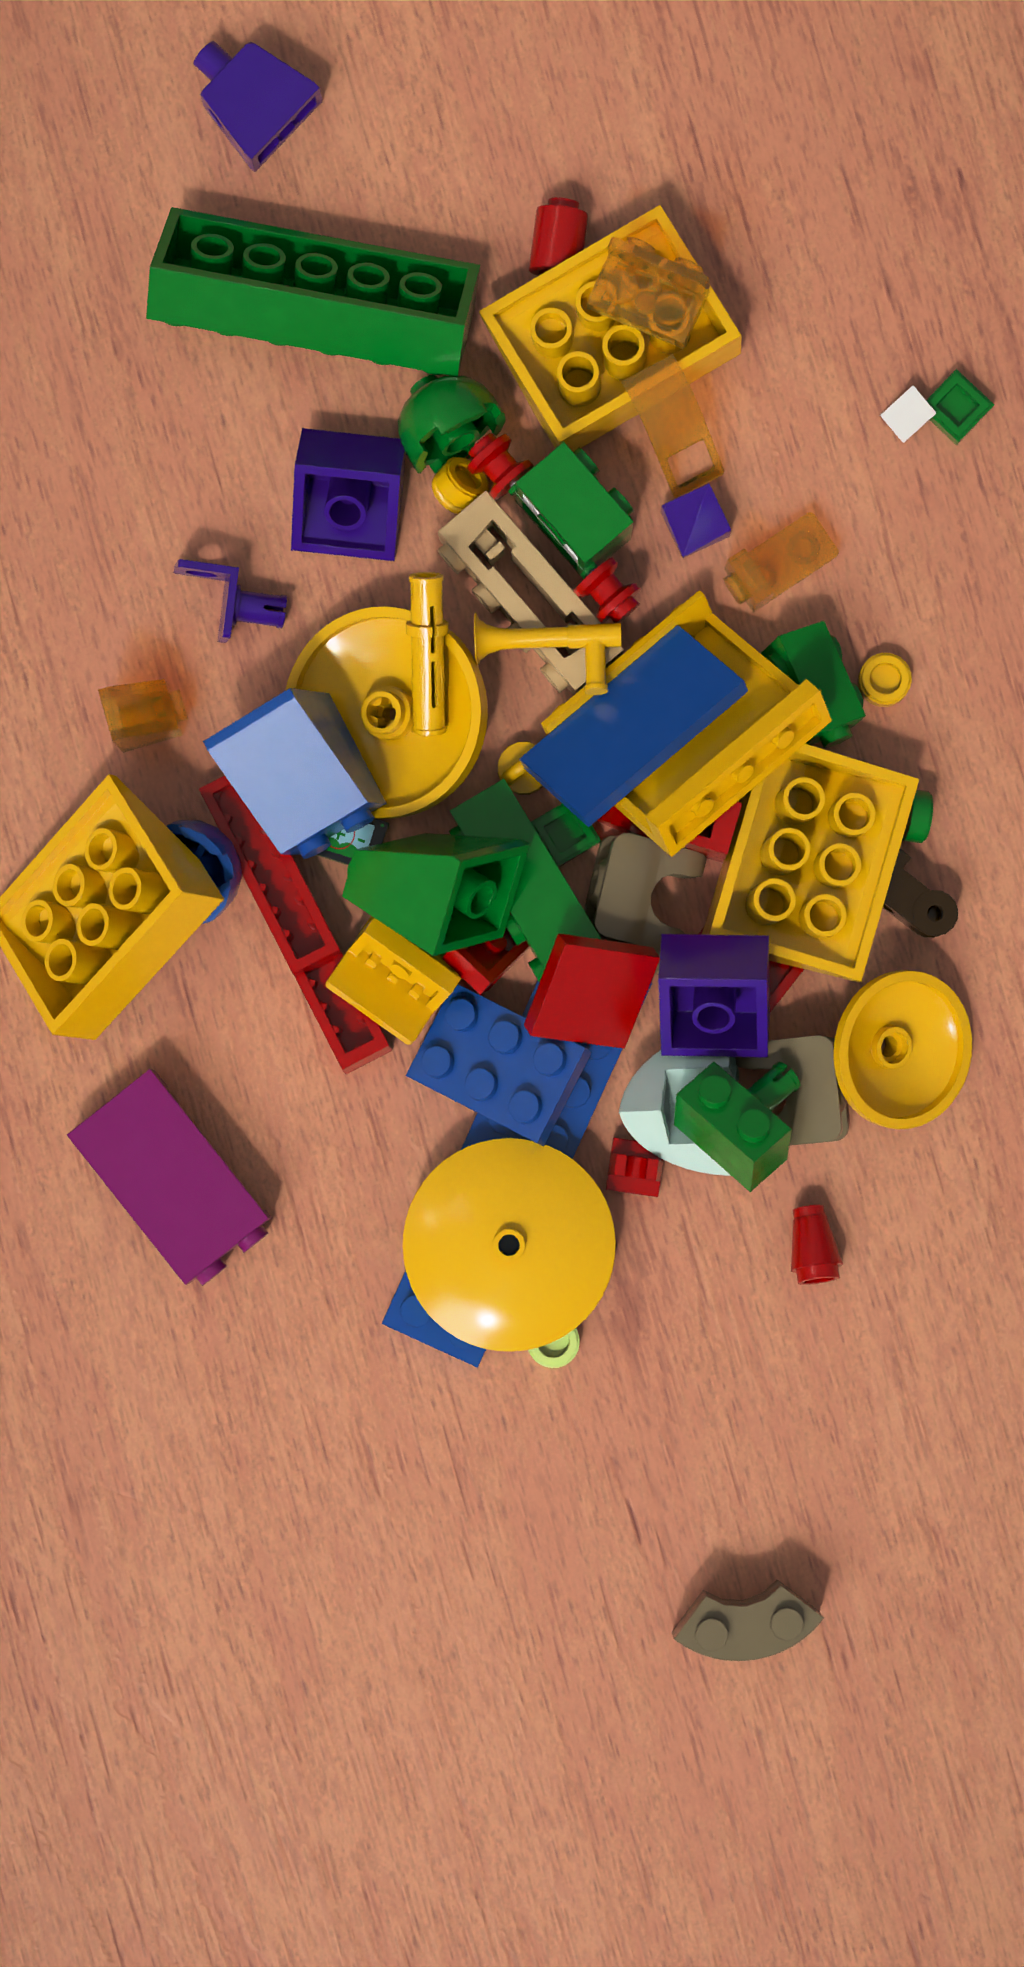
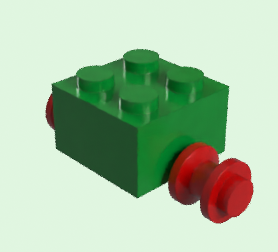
[467,433,641,624]

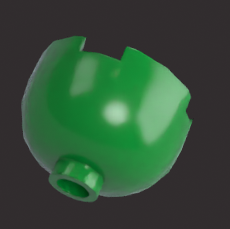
[398,375,506,474]

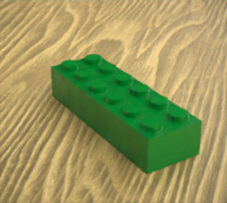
[146,207,480,377]

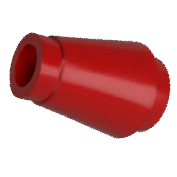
[791,1205,843,1285]

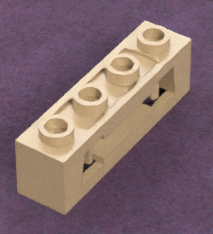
[437,491,624,695]

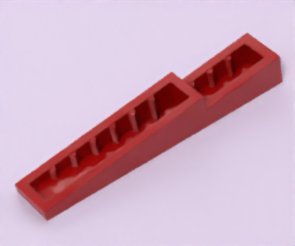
[199,775,392,1074]

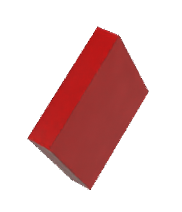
[524,933,660,1049]

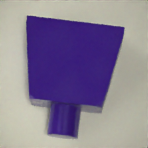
[193,41,323,172]

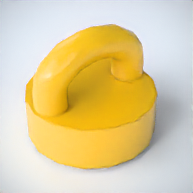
[431,457,489,514]
[498,742,543,795]

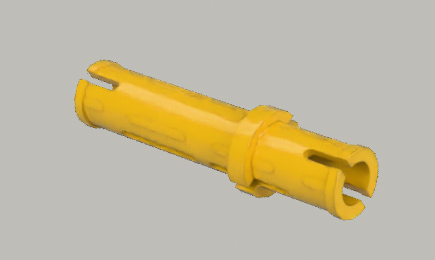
[406,572,449,736]

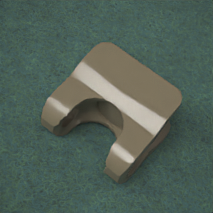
[584,833,707,951]
[735,1035,849,1146]

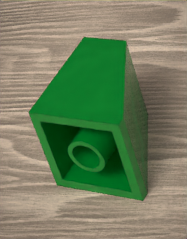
[342,833,530,956]

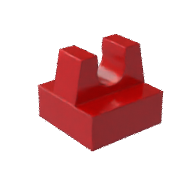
[606,1138,663,1197]

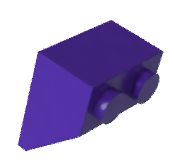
[291,428,406,561]

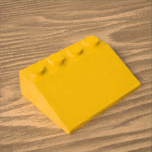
[479,205,742,452]
[702,744,920,982]
[0,774,224,1040]

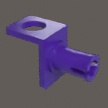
[174,559,287,643]

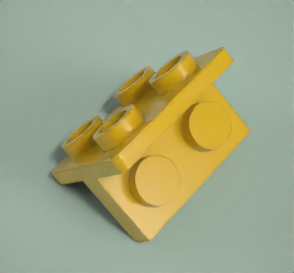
[325,916,461,1045]

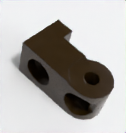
[883,849,958,938]

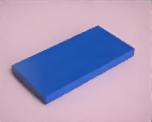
[520,625,748,827]

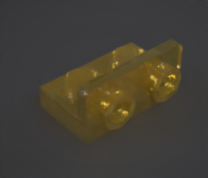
[587,237,710,349]

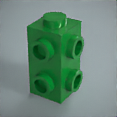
[761,621,866,748]

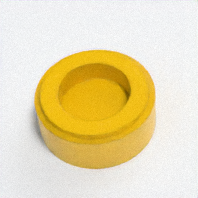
[858,653,912,707]

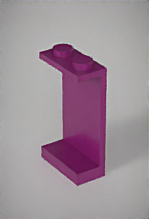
[67,1069,272,1286]

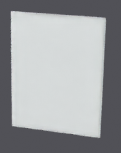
[880,385,936,443]

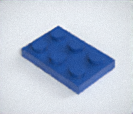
[406,984,592,1147]

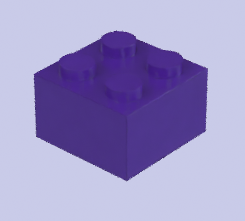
[658,934,770,1057]

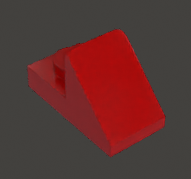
[442,929,530,995]

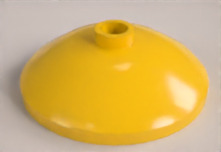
[833,970,972,1129]

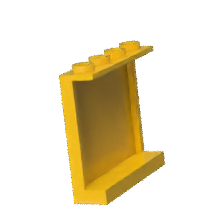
[541,590,832,857]

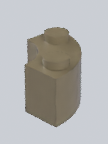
[672,1580,824,1661]

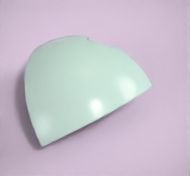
[619,1050,739,1176]

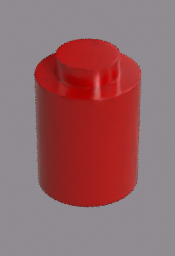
[529,197,588,276]

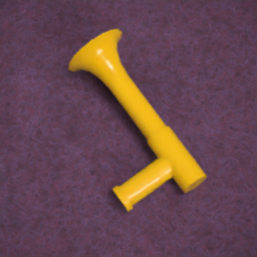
[474,612,622,695]

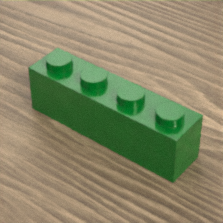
[449,779,602,983]

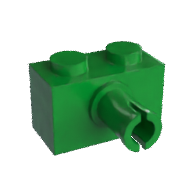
[674,1061,801,1192]

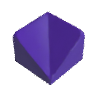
[660,483,731,558]

